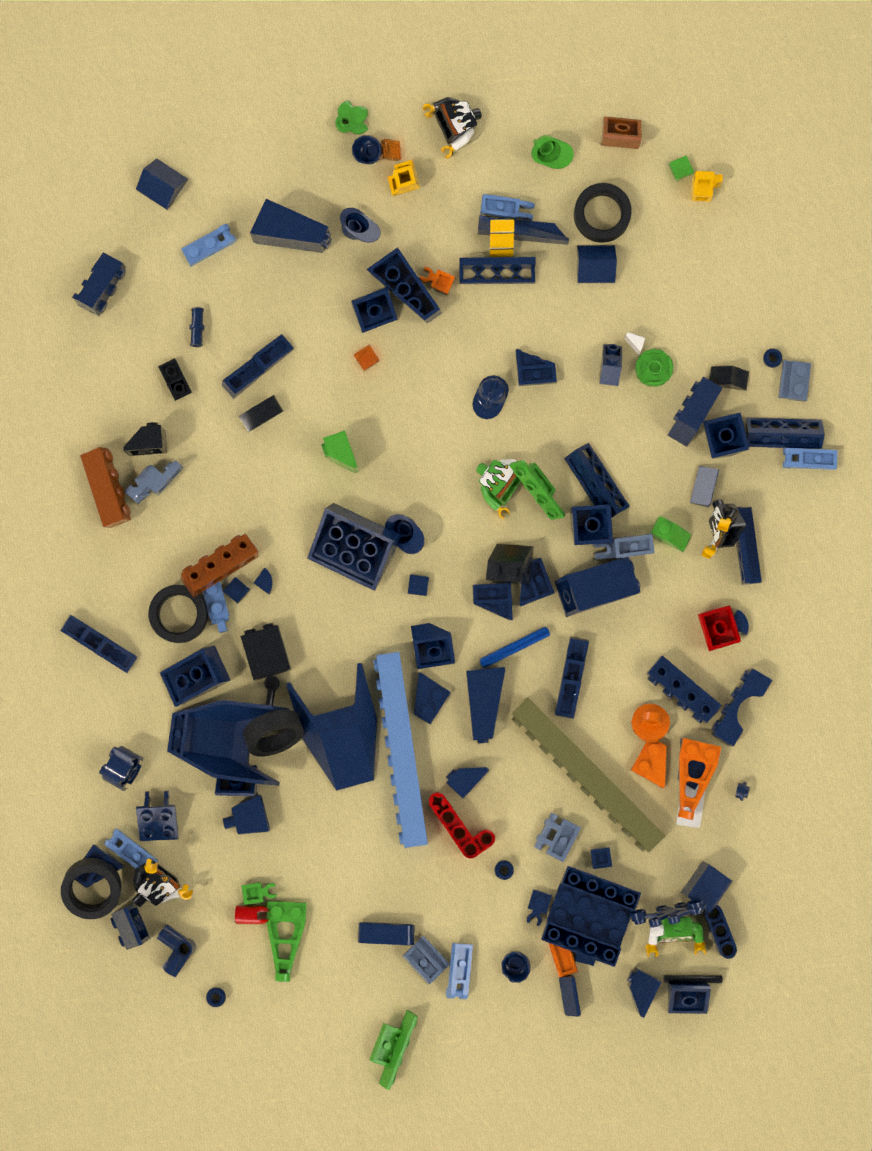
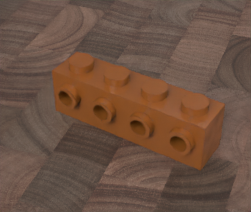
[80,447,131,528]
[181,533,258,598]

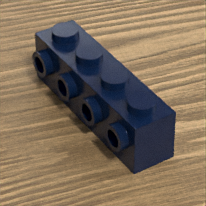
[646,655,722,724]

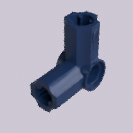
[157,924,196,977]

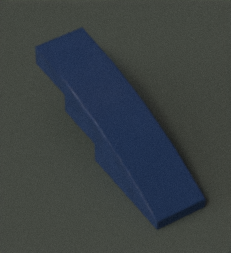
[60,614,137,673]
[555,636,589,719]

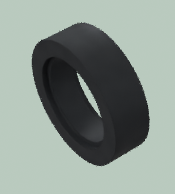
[574,183,632,243]
[148,585,208,643]
[243,709,304,757]
[61,858,122,919]

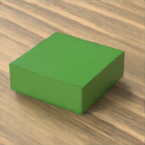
[669,155,694,181]

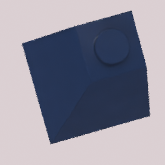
[570,504,613,546]
[411,623,455,669]
[627,967,661,1018]

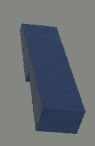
[222,334,294,399]

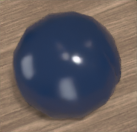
[352,135,383,165]
[501,951,531,983]

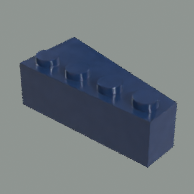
[366,247,442,324]

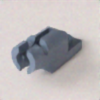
[124,460,183,504]
[592,534,655,560]

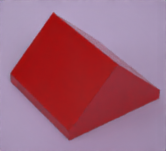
[698,605,742,651]

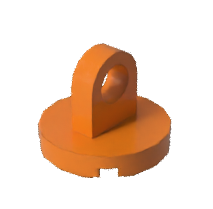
[631,704,670,742]

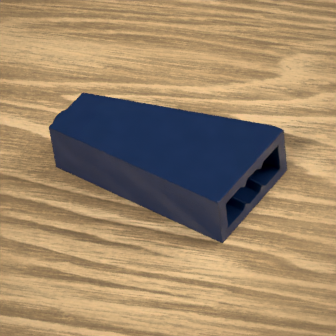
[466,667,505,744]

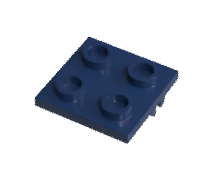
[136,790,179,841]

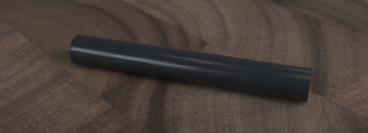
[663,975,723,983]

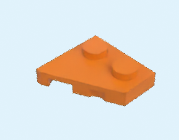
[631,741,666,788]

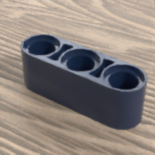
[703,905,737,959]
[358,922,415,945]

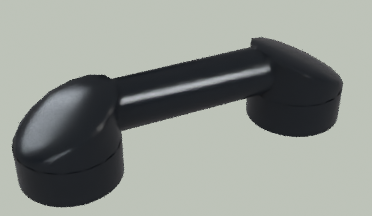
[264,675,280,706]

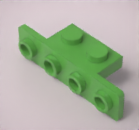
[509,460,566,520]
[369,1010,418,1090]

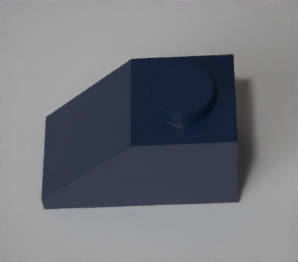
[446,767,489,798]

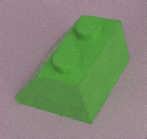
[321,431,359,473]

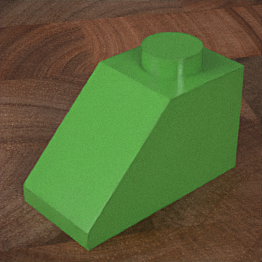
[649,516,691,552]

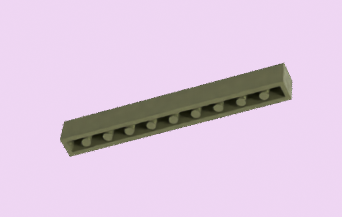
[511,698,665,852]

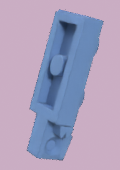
[203,582,230,633]

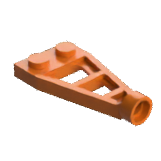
[678,738,721,820]

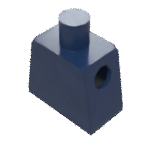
[223,795,271,834]

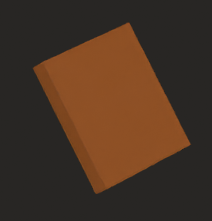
[601,116,642,149]

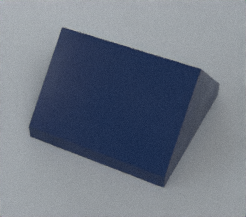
[136,159,188,210]
[577,245,617,283]
[351,287,398,333]
[703,412,750,459]
[215,765,257,796]
[681,861,733,913]
[668,983,711,1014]

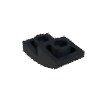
[158,358,192,401]
[239,395,283,432]

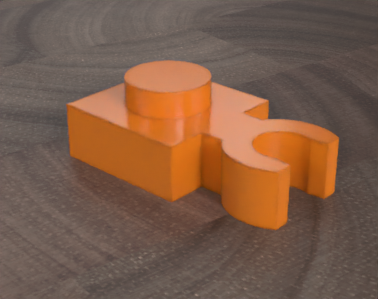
[420,267,455,295]

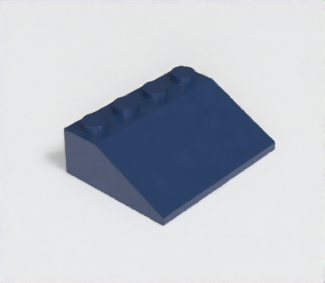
[307,503,401,591]

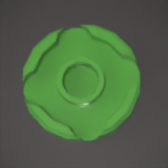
[635,349,673,387]

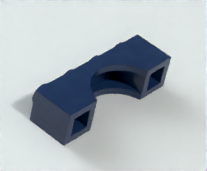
[711,668,773,747]

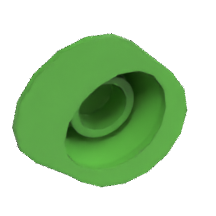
[531,135,574,169]

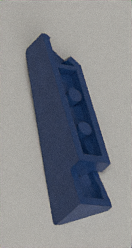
[478,215,569,245]

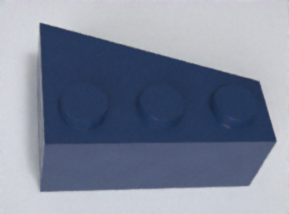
[72,252,126,316]
[667,377,723,447]

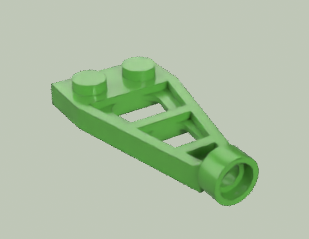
[267,901,307,982]

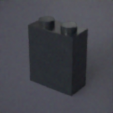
[240,623,292,681]

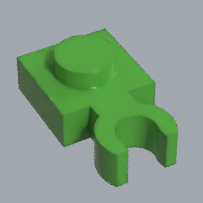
[241,882,277,905]

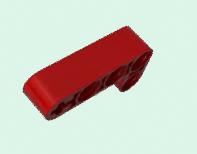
[429,792,495,859]

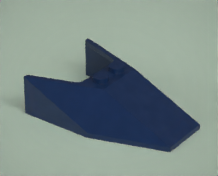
[286,663,377,791]
[167,700,289,786]

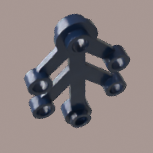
[630,899,706,927]

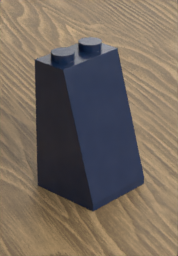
[250,199,332,253]
[554,557,641,618]

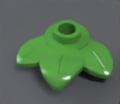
[335,100,368,135]

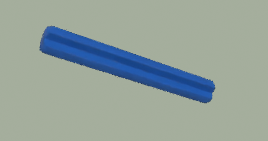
[479,627,550,668]

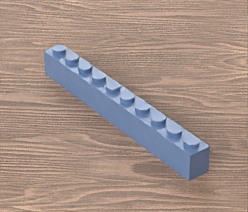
[373,652,428,848]

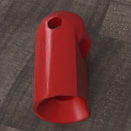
[235,906,269,924]

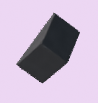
[709,365,749,391]

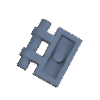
[534,812,581,862]

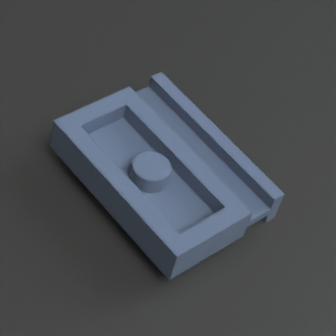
[778,360,811,402]
[402,936,450,985]

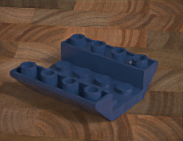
[541,866,641,967]

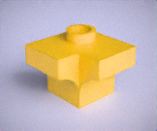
[387,160,420,196]
[691,171,723,202]

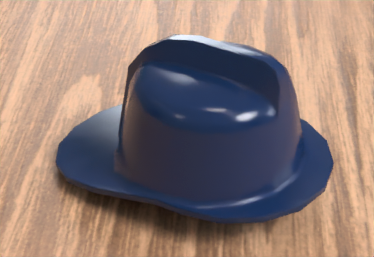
[340,208,381,243]
[472,375,509,419]
[385,514,425,554]

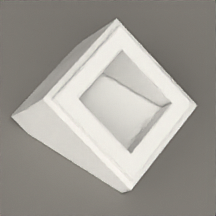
[624,332,645,355]

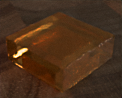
[381,139,401,161]
[354,345,380,371]

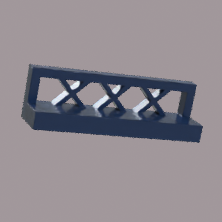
[459,257,536,284]
[746,418,825,449]
[564,443,630,518]
[736,507,762,585]

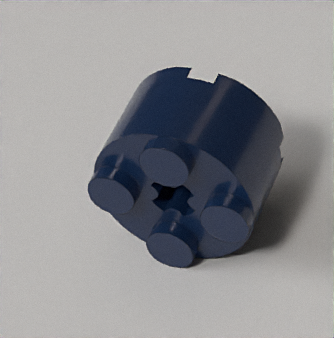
[99,746,143,791]

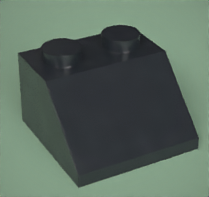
[123,422,167,456]
[486,544,534,585]

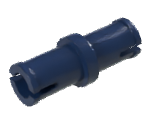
[189,307,205,347]

